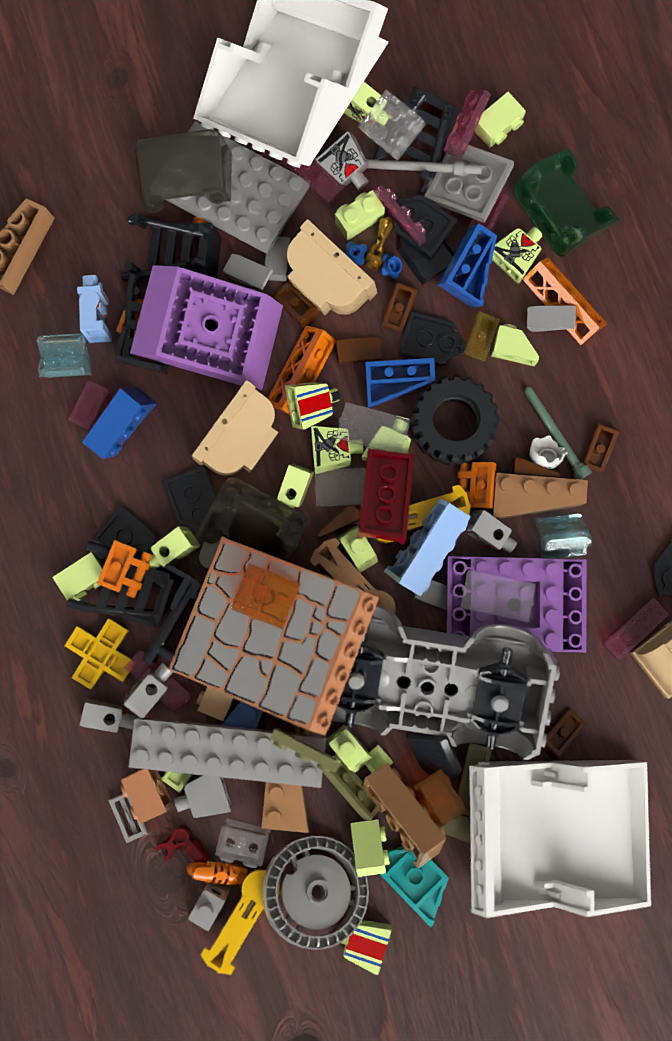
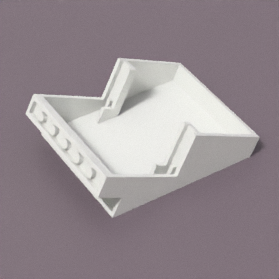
[193,0,388,168]
[470,760,651,918]

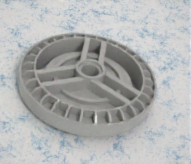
[262,836,369,950]

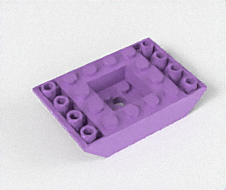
[130,266,283,391]
[446,556,587,652]

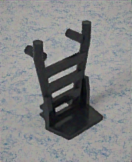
[373,86,462,194]
[121,213,222,281]
[114,273,170,375]
[66,541,175,628]
[142,563,202,664]

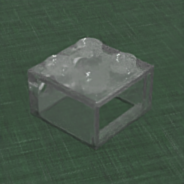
[358,90,426,161]
[215,818,271,868]

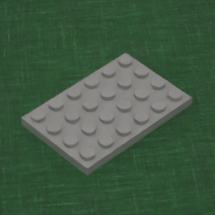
[150,121,310,254]

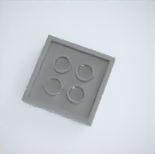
[424,140,514,223]

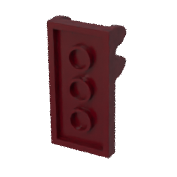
[357,448,414,544]

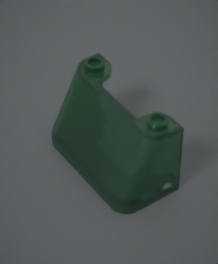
[514,148,619,257]

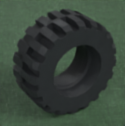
[411,375,500,465]

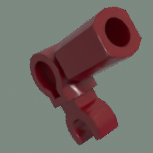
[155,826,210,863]

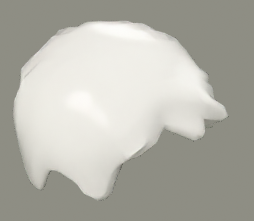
[529,436,567,469]

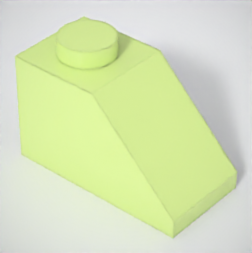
[491,324,539,366]

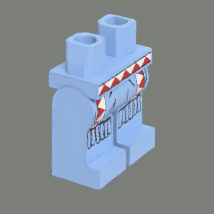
[77,275,112,343]

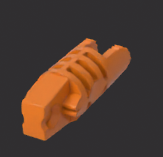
[186,861,248,885]

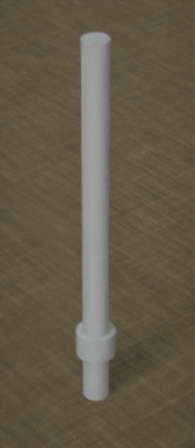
[367,159,482,176]

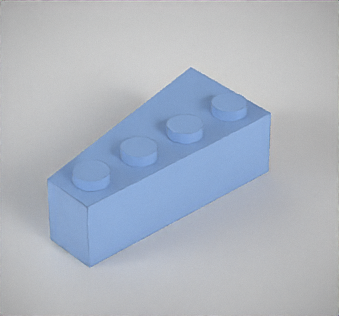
[384,498,470,596]

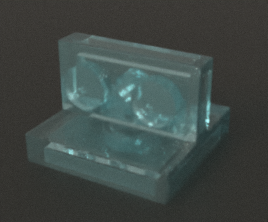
[37,333,92,378]
[536,514,592,559]

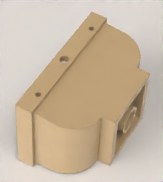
[287,219,377,316]
[192,380,278,476]
[630,620,672,699]

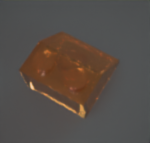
[231,563,301,629]
[410,769,466,827]

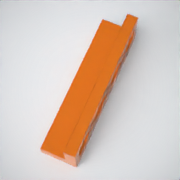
[522,257,607,345]
[267,325,336,417]

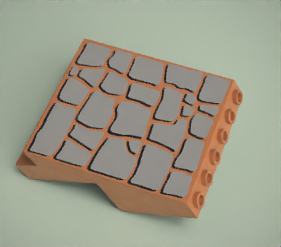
[168,537,379,735]

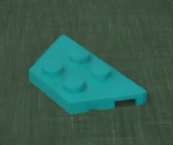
[380,846,449,927]

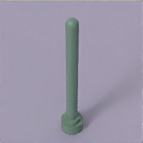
[524,387,592,480]

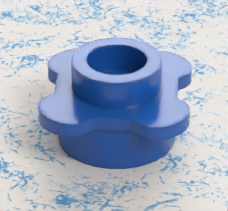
[346,241,367,266]
[381,254,402,279]

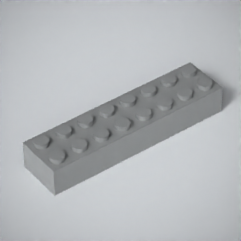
[129,717,326,788]

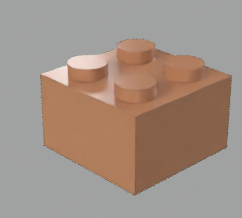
[120,769,173,824]

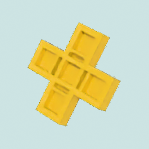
[65,618,136,690]

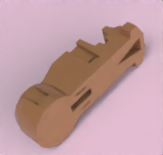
[310,538,396,614]

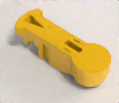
[375,485,471,543]
[201,869,279,974]

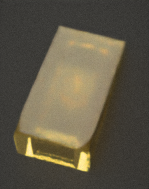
[464,312,501,362]

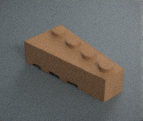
[0,199,55,295]
[490,473,588,520]
[262,732,309,833]
[363,763,446,869]

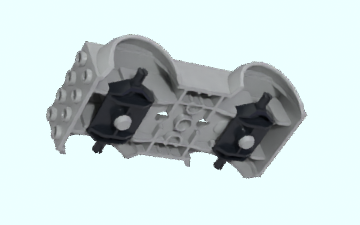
[331,605,560,760]

